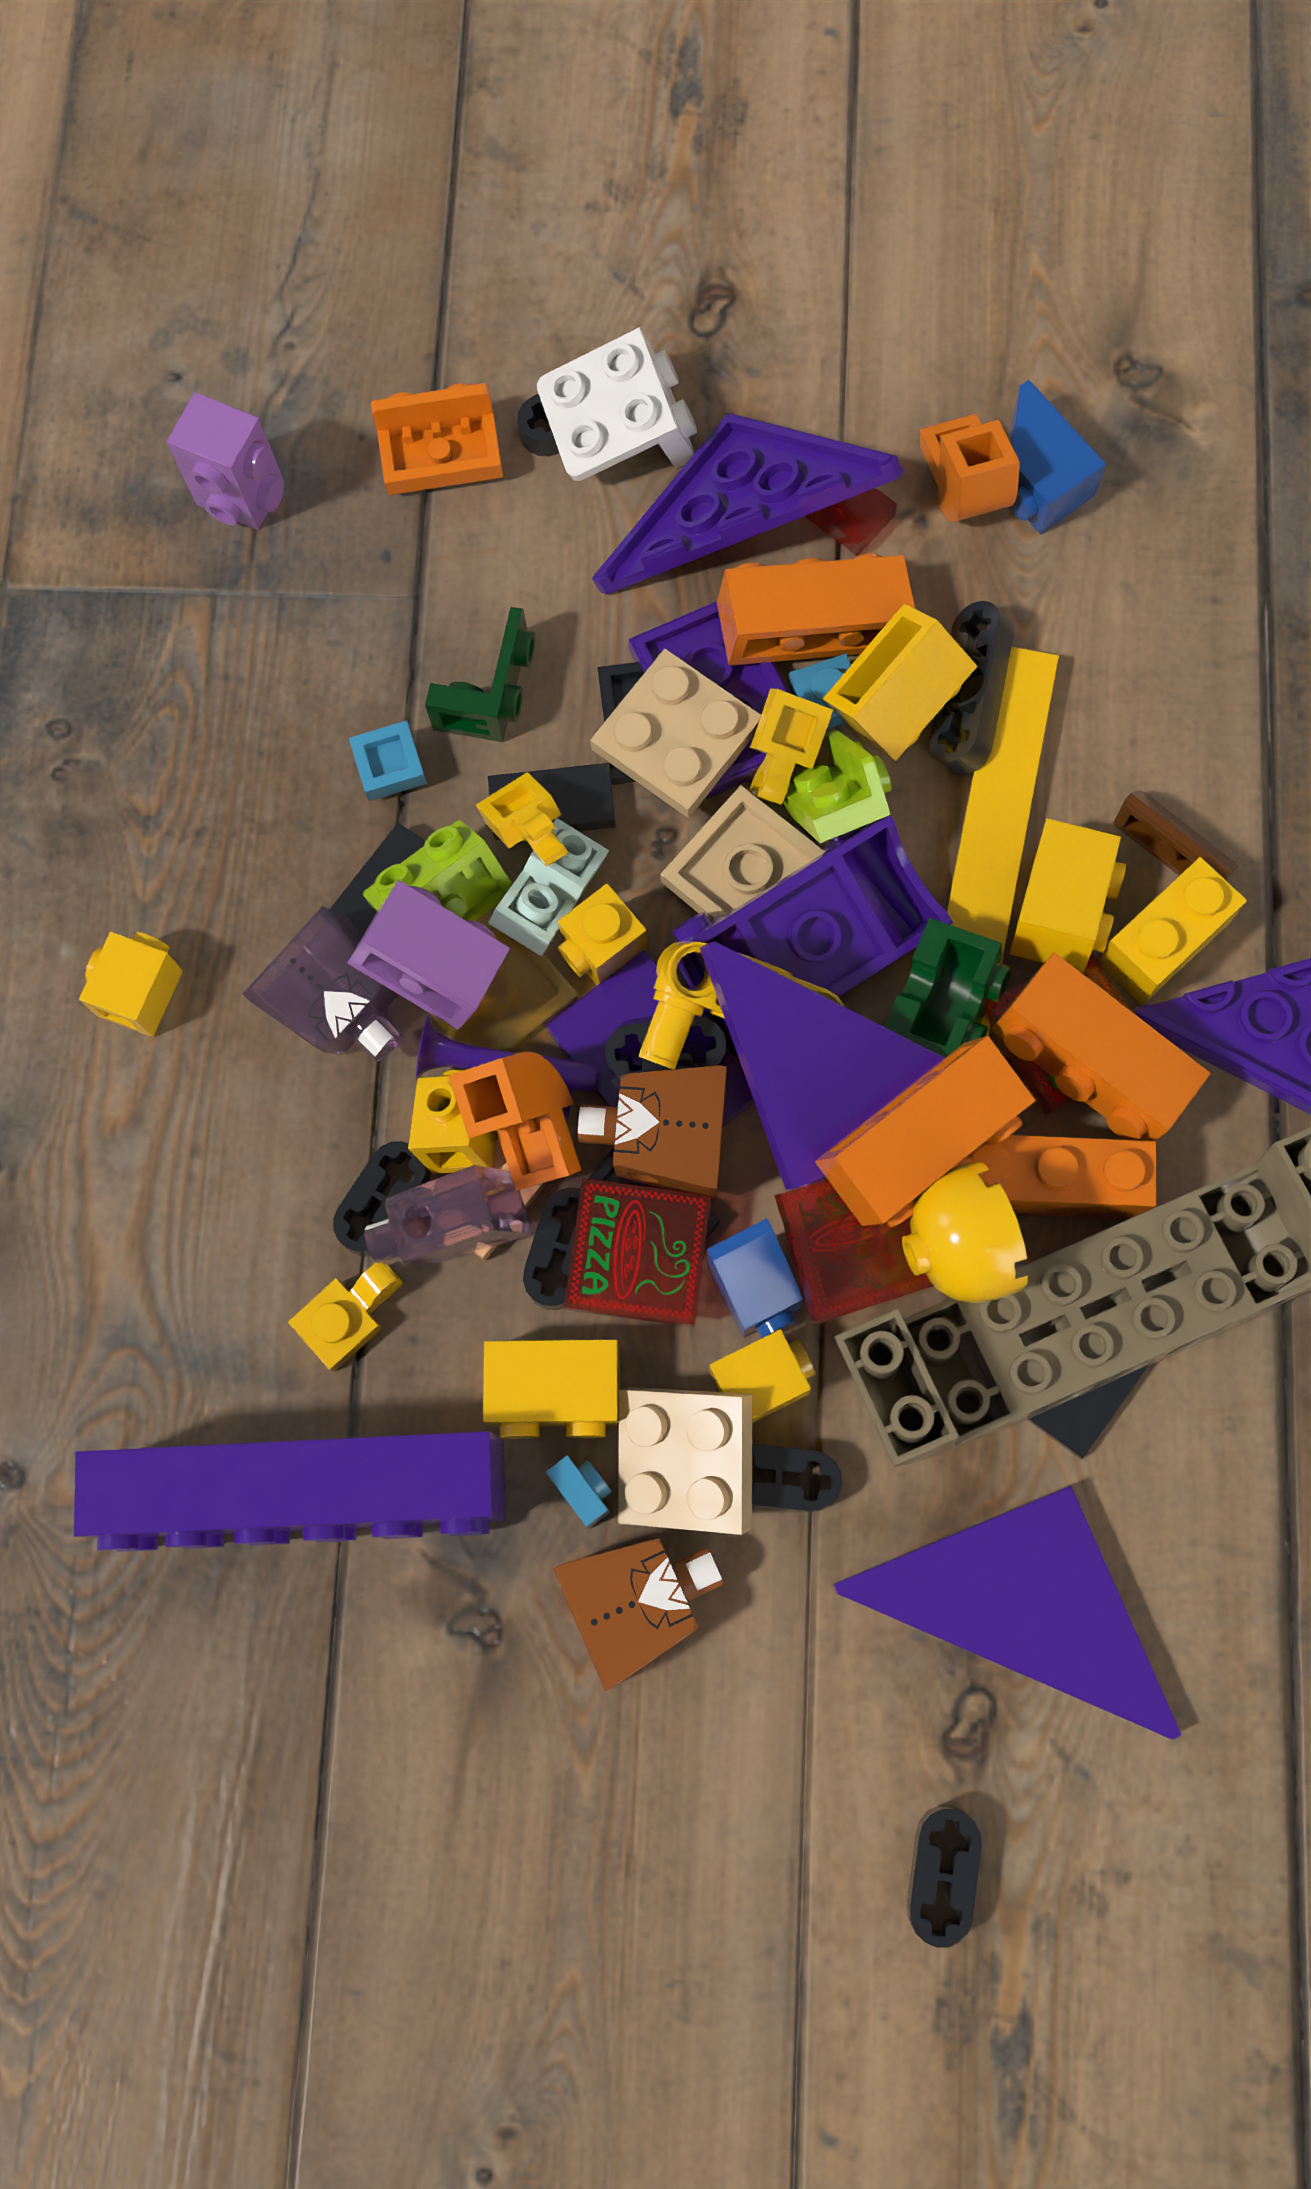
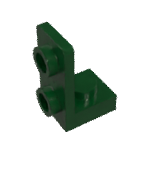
[425,607,535,742]

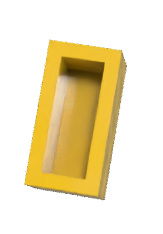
[823,604,977,762]
[1009,818,1126,973]
[1097,857,1247,1006]
[483,1340,620,1439]

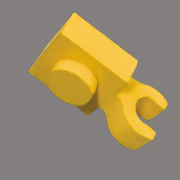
[749,688,833,804]
[476,772,568,867]
[288,1260,404,1372]

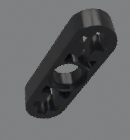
[929,601,1014,775]

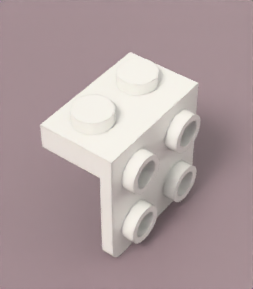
[537,327,697,481]

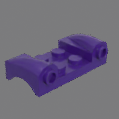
[672,815,953,1058]

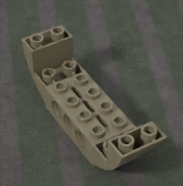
[834,1127,1311,1467]

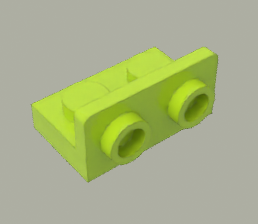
[783,729,892,843]
[363,820,513,923]

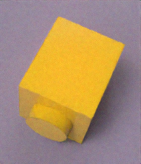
[709,1329,816,1423]

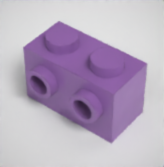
[166,392,284,530]
[347,880,510,1030]

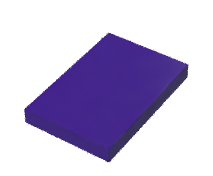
[628,601,791,799]
[545,950,755,1127]

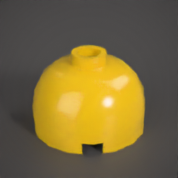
[902,1161,1028,1303]

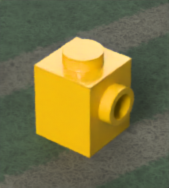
[557,883,649,985]
[79,932,183,1037]
[408,1070,496,1174]

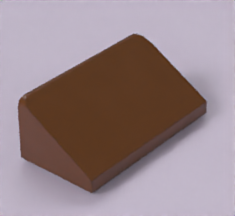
[1114,790,1238,880]

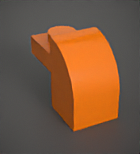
[920,414,1020,523]
[449,1051,581,1191]

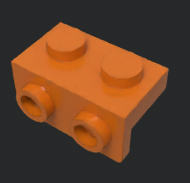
[371,383,503,495]

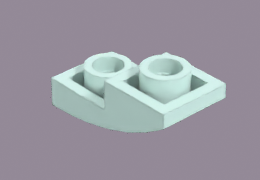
[488,818,609,957]

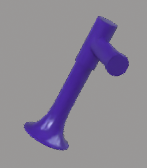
[416,1016,598,1124]

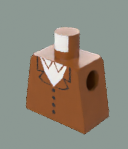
[578,1066,727,1200]
[553,1538,725,1691]

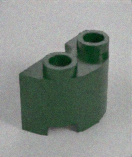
[884,918,1012,1058]

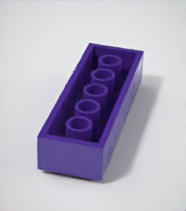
[74,1431,506,1552]

